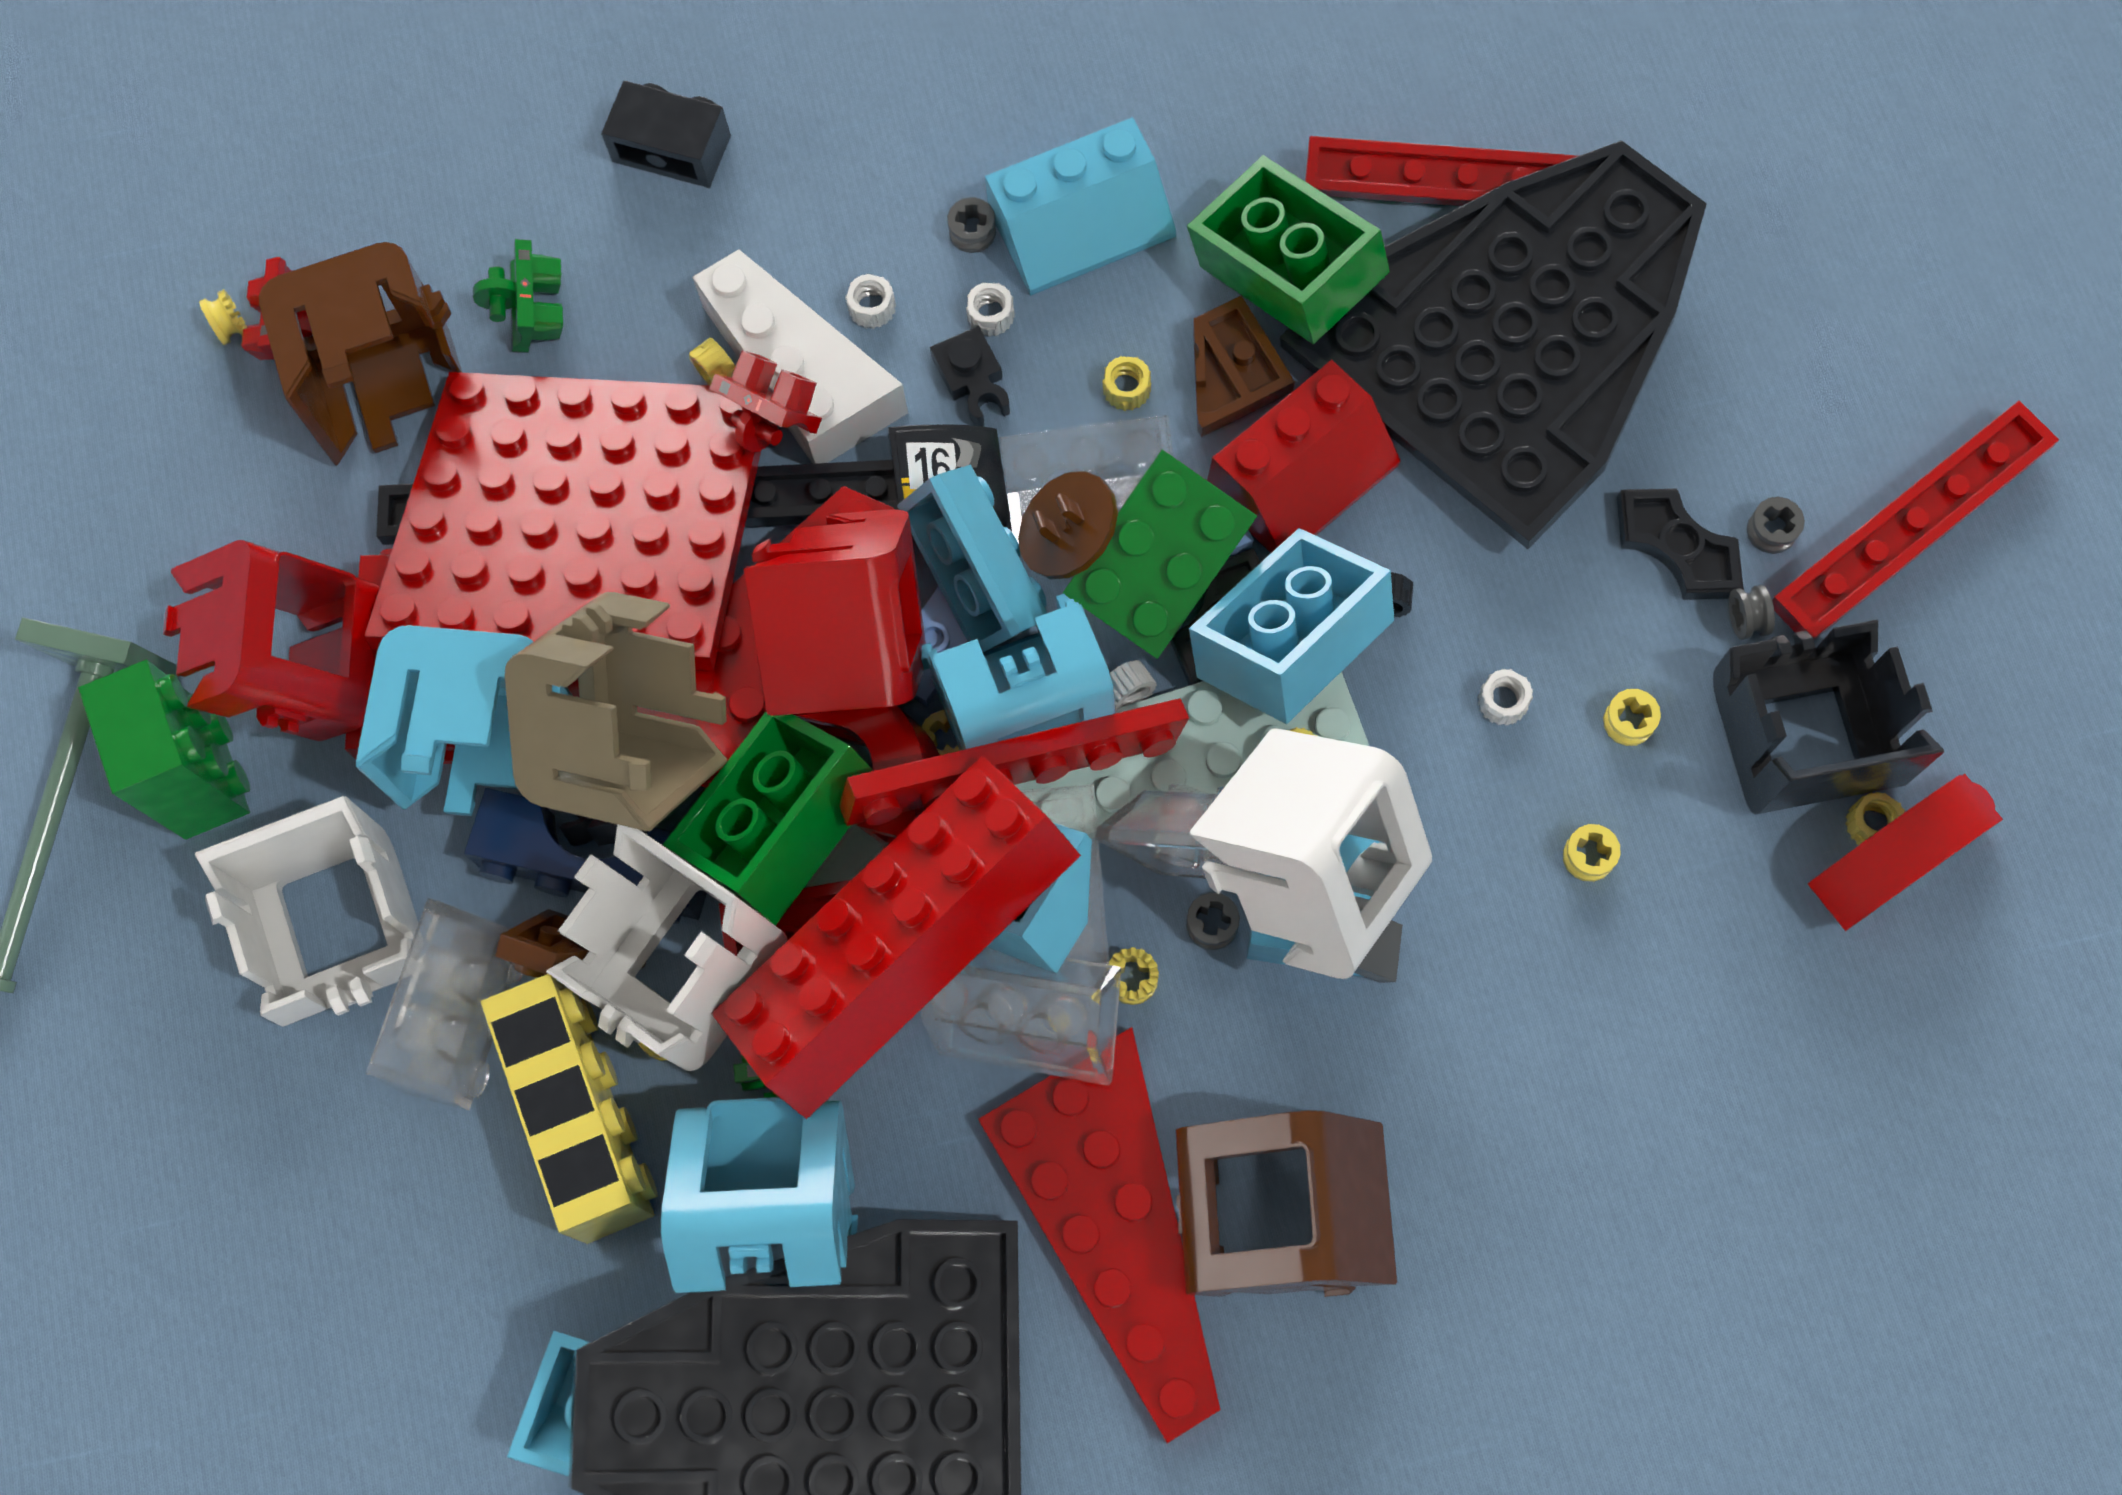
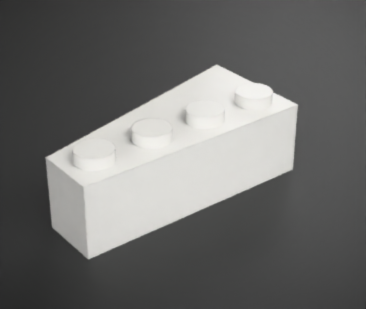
[693,249,908,464]

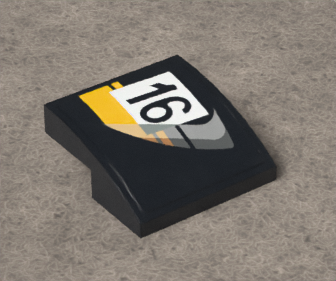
[888,424,1012,539]

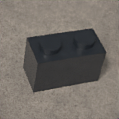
[601,80,731,188]

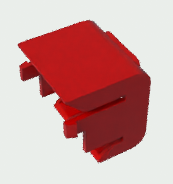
[744,509,926,716]
[163,540,380,741]

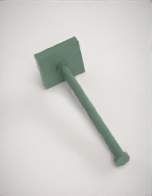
[0,617,178,993]

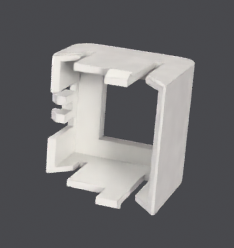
[1189,728,1432,979]
[195,796,431,1026]
[546,825,787,1071]

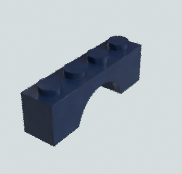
[464,788,707,924]

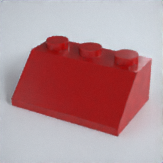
[1207,360,1401,553]

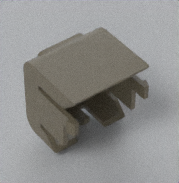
[505,592,727,831]

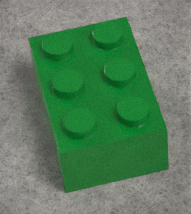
[1187,155,1390,345]
[1063,449,1257,659]
[78,659,250,840]
[663,711,873,926]

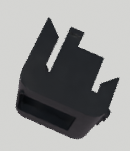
[1713,619,1944,815]

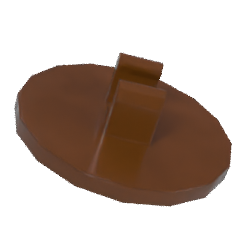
[1018,471,1118,580]

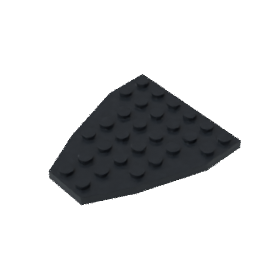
[1280,140,1707,549]
[568,1219,1021,1495]

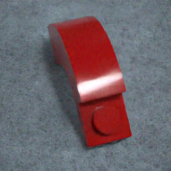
[793,706,940,845]
[1807,773,2003,931]

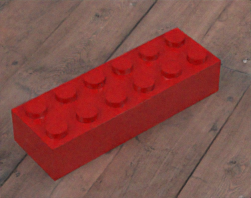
[711,755,1081,1120]

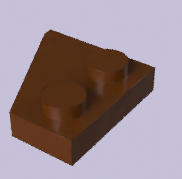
[1193,295,1295,437]
[495,909,647,978]

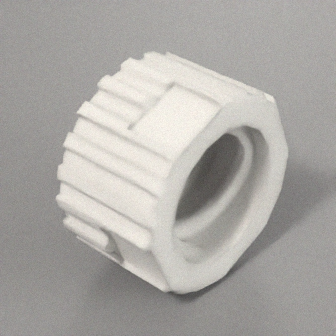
[845,274,896,329]
[966,282,1015,337]
[1110,660,1157,711]
[1478,669,1533,725]

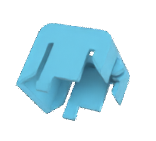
[921,594,1115,750]
[356,625,573,816]
[661,1097,858,1293]

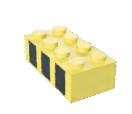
[480,973,658,1244]

